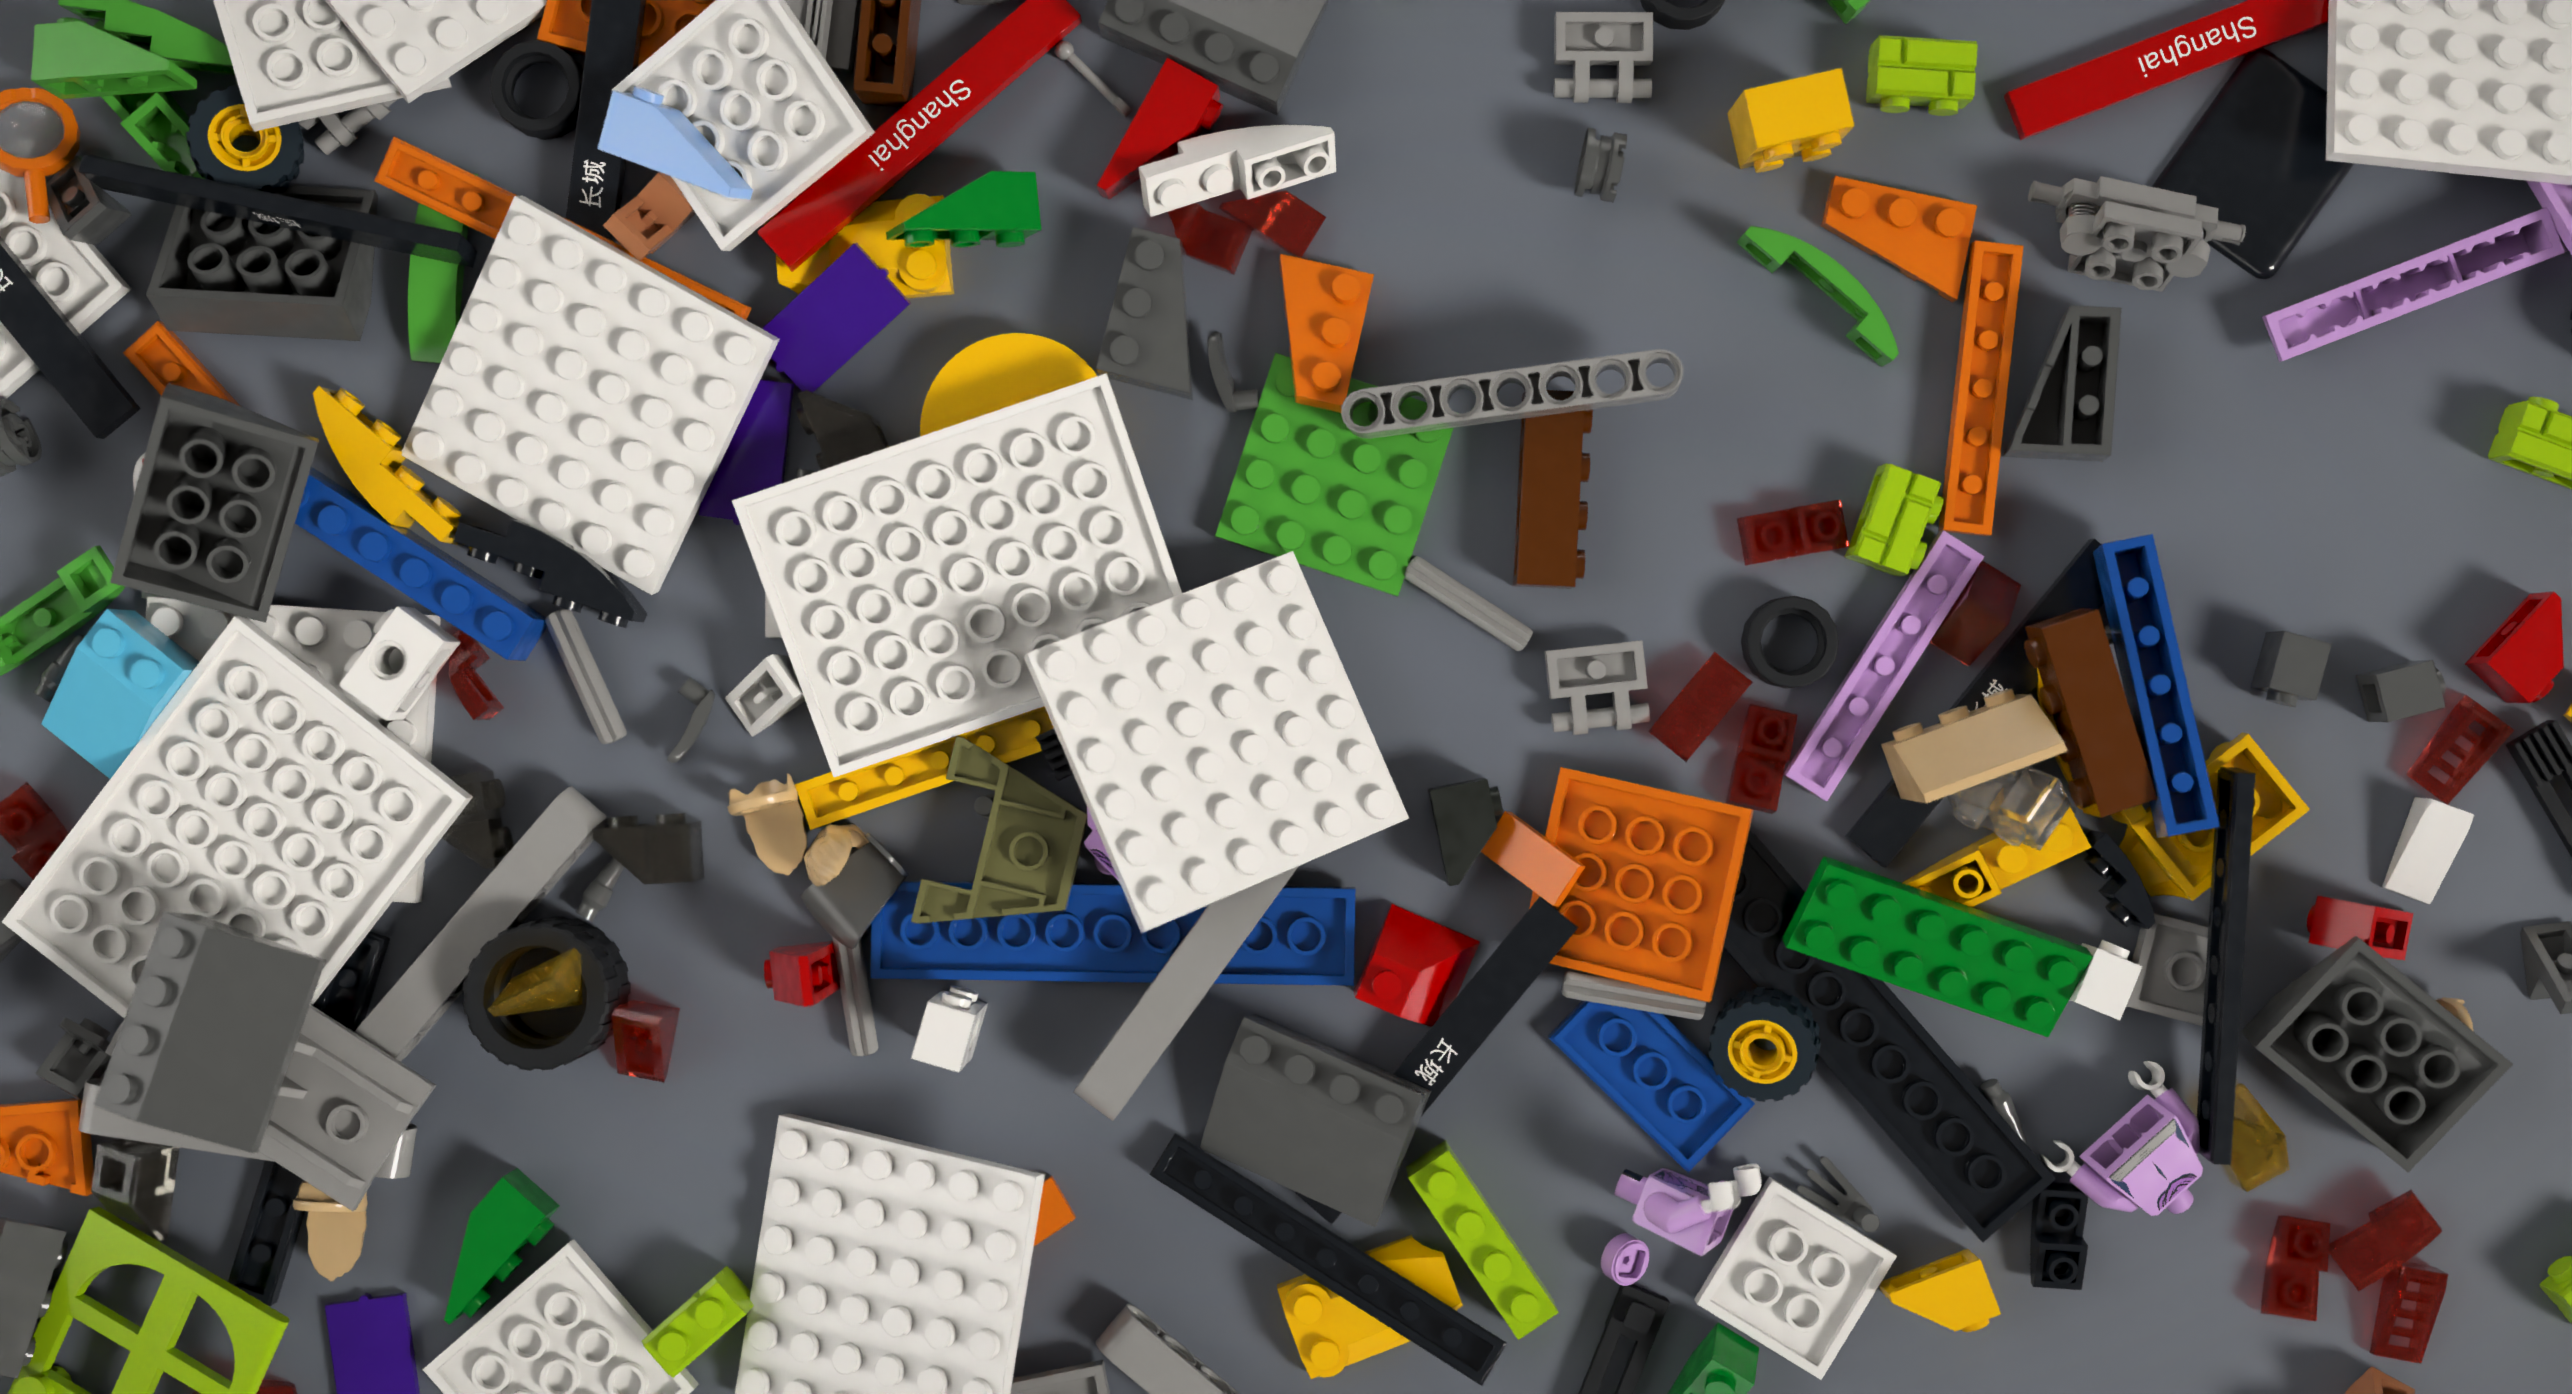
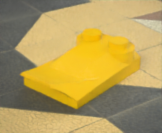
[775,194,954,298]
[2119,732,2310,901]
[1277,1234,1463,1379]

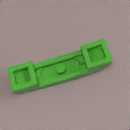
[408,174,480,364]
[1736,226,1899,367]
[0,546,125,676]

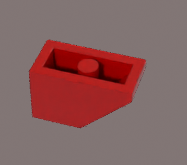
[2465,592,2564,703]
[2307,895,2414,961]

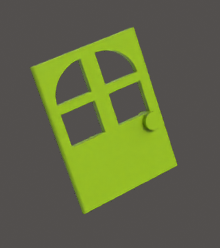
[8,1206,290,1394]

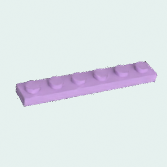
[1783,530,1985,801]

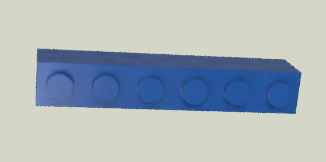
[295,466,547,661]
[2093,534,2220,838]

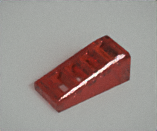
[2406,695,2515,805]
[2369,1258,2449,1364]

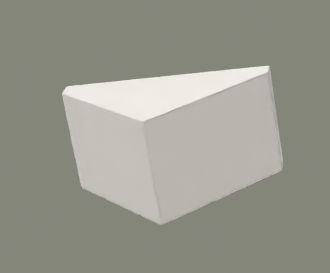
[725,654,805,737]

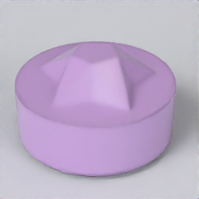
[1601,1233,1649,1286]

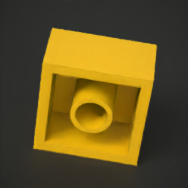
[1727,68,1854,173]

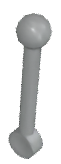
[1055,41,1132,118]

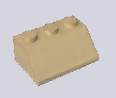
[1881,689,2067,803]

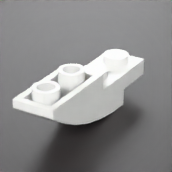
[1139,125,1336,217]

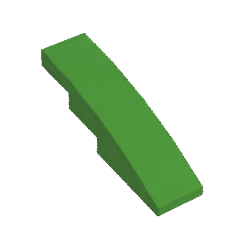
[58,0,236,76]
[93,19,206,179]

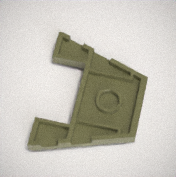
[911,736,1087,924]

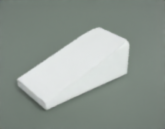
[2382,797,2474,904]

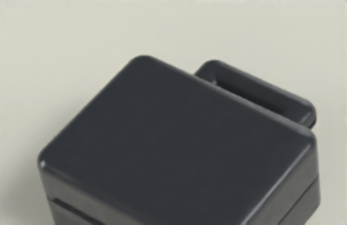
[2152,48,2355,279]

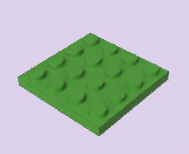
[1215,353,1457,597]

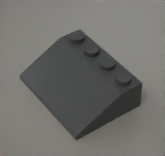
[1098,0,1329,116]
[146,186,378,341]
[110,383,319,623]
[94,911,326,1153]
[2240,936,2513,1172]
[1200,1014,1431,1227]

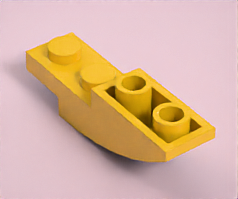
[312,386,462,545]
[1902,801,2092,907]

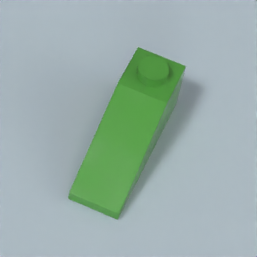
[31,17,197,99]

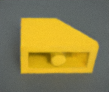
[1879,1249,2001,1332]

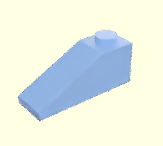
[597,86,753,200]

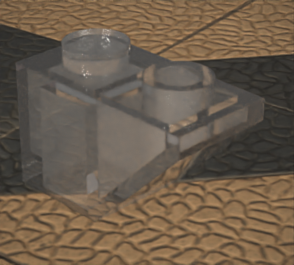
[1946,766,2071,850]

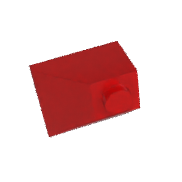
[1354,903,1480,1027]

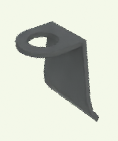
[800,833,908,949]

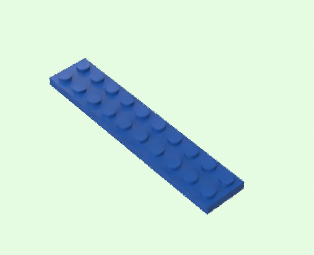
[870,881,1356,986]

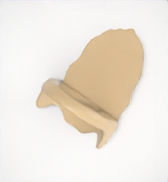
[727,773,807,876]
[804,824,869,887]
[293,1181,368,1281]

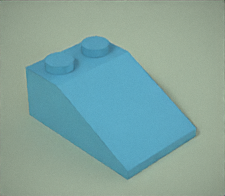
[41,609,199,779]

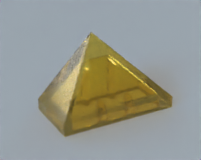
[488,948,582,1017]
[2230,1083,2290,1192]

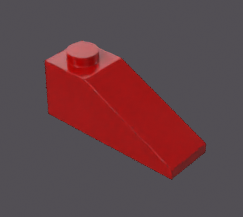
[1097,57,1223,200]
[764,941,840,1007]

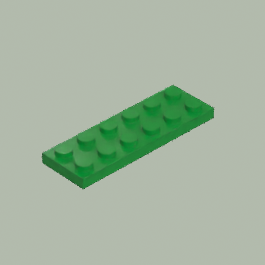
[1782,856,2093,1037]

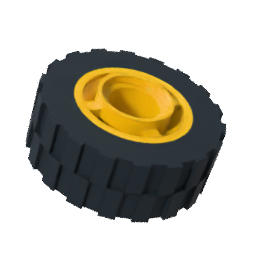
[186,85,304,194]
[1708,987,1821,1102]

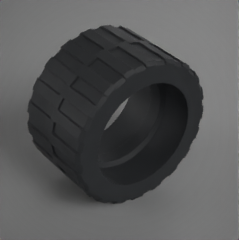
[463,917,631,1071]

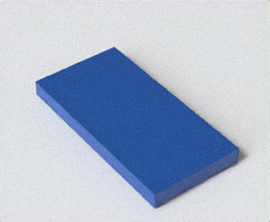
[1548,1000,1755,1173]

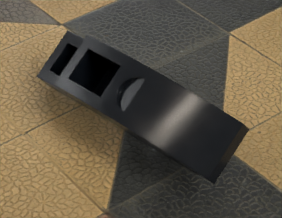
[453,520,647,628]

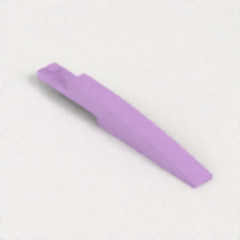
[2262,207,2568,362]

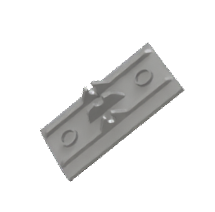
[105,1004,436,1211]

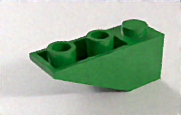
[886,171,1042,248]
[444,1168,560,1325]
[1667,1323,1759,1394]

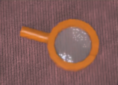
[0,87,81,224]

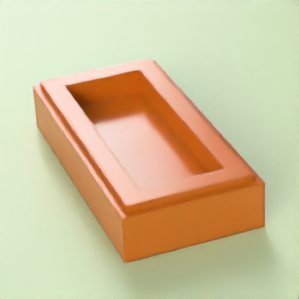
[1481,811,1586,907]

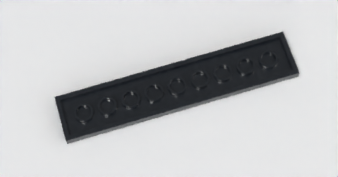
[1723,829,2056,1242]

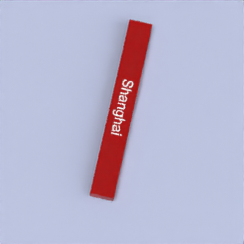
[757,0,1082,272]
[2004,0,2329,140]

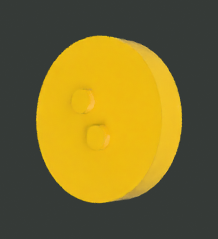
[920,333,1097,436]

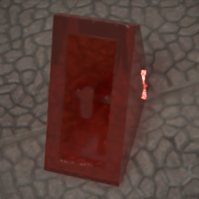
[1930,560,2021,666]
[612,1000,680,1083]

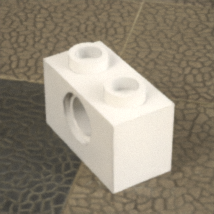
[339,606,461,720]
[911,986,988,1072]

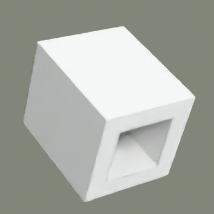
[2069,940,2143,1020]

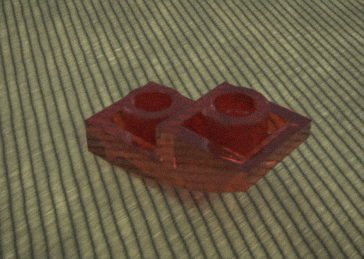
[1737,499,1849,566]
[1648,652,1753,762]
[1726,704,1798,814]
[0,782,69,880]
[2327,1189,2443,1291]
[2261,1215,2330,1321]

